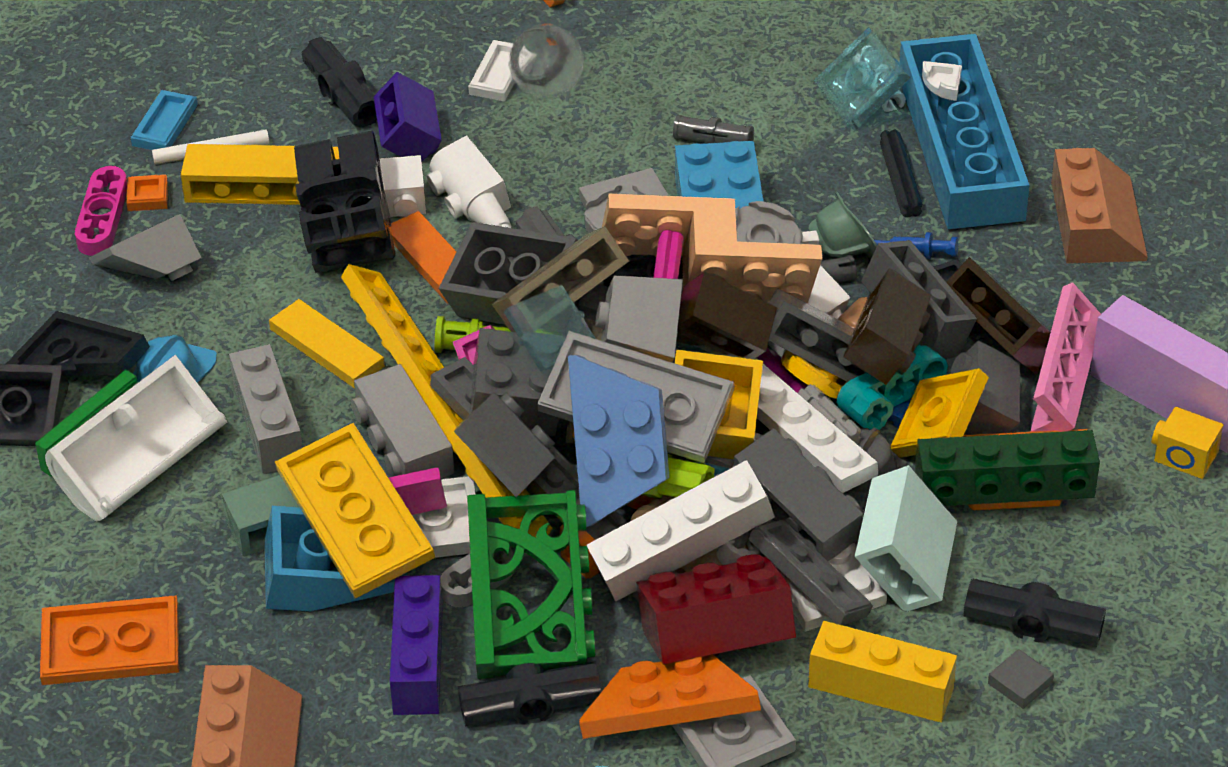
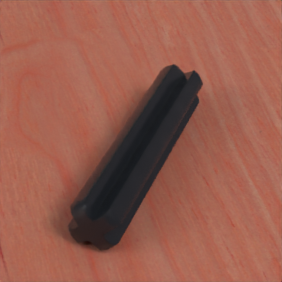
[880,129,923,217]

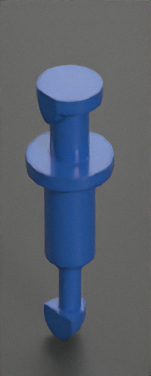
[874,232,958,259]

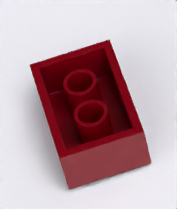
[636,554,796,664]

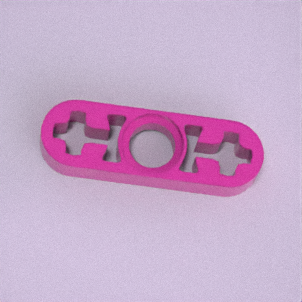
[75,166,127,256]

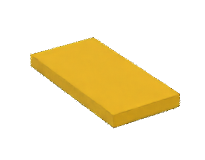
[275,423,435,599]

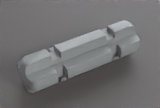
[798,384,861,444]

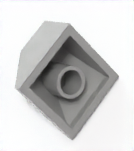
[89,214,202,281]

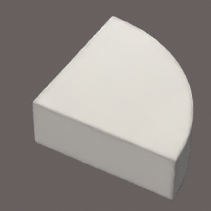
[922,61,962,101]

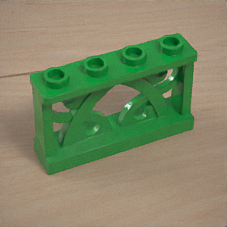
[467,490,595,679]

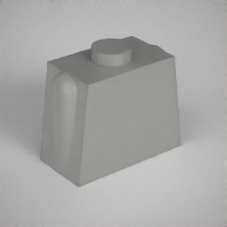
[595,276,683,363]

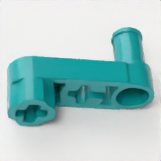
[837,344,948,430]

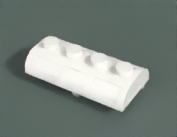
[45,355,227,521]

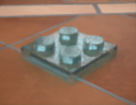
[814,27,911,131]

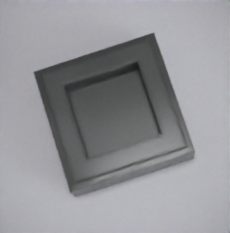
[988,649,1054,709]

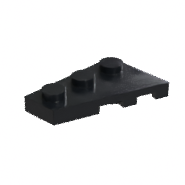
[6,311,150,376]

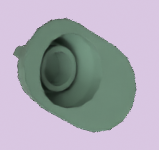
[809,191,877,259]

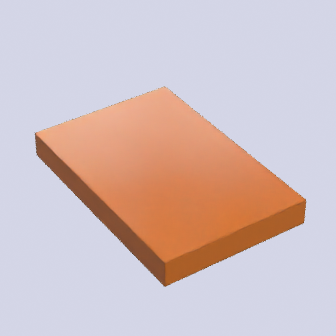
[40,595,179,685]

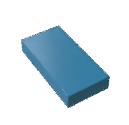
[131,90,198,150]

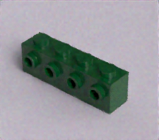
[915,430,1100,506]

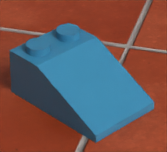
[265,505,407,611]

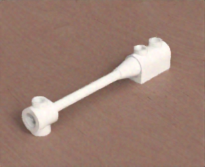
[426,136,596,339]

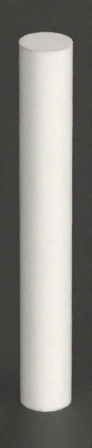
[152,129,269,165]

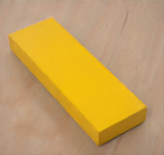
[269,299,385,389]

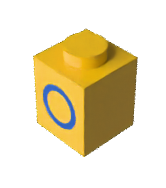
[1151,406,1224,479]

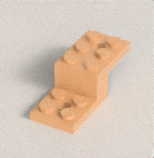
[602,194,822,304]

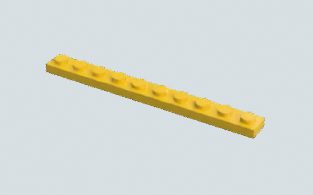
[341,264,552,538]

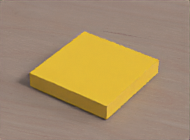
[891,368,989,458]

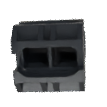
[294,130,396,273]

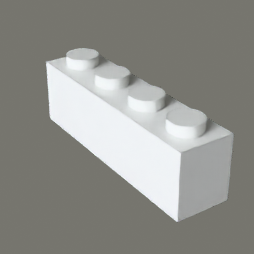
[587,460,775,601]

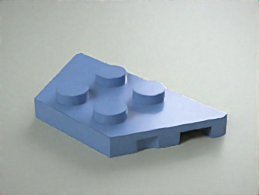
[568,355,669,527]

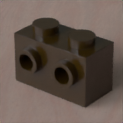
[677,272,777,359]

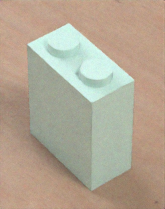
[854,465,957,611]

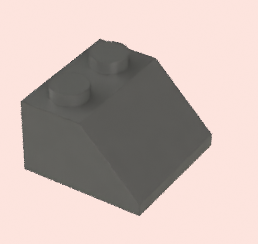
[454,391,555,497]

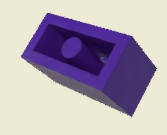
[374,72,442,162]

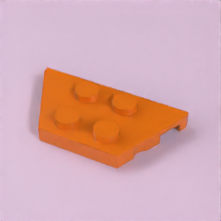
[579,654,761,739]

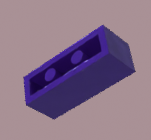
[390,575,443,715]

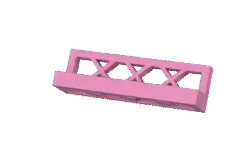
[1030,282,1101,432]

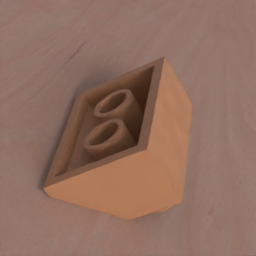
[1051,148,1148,263]
[192,665,302,767]

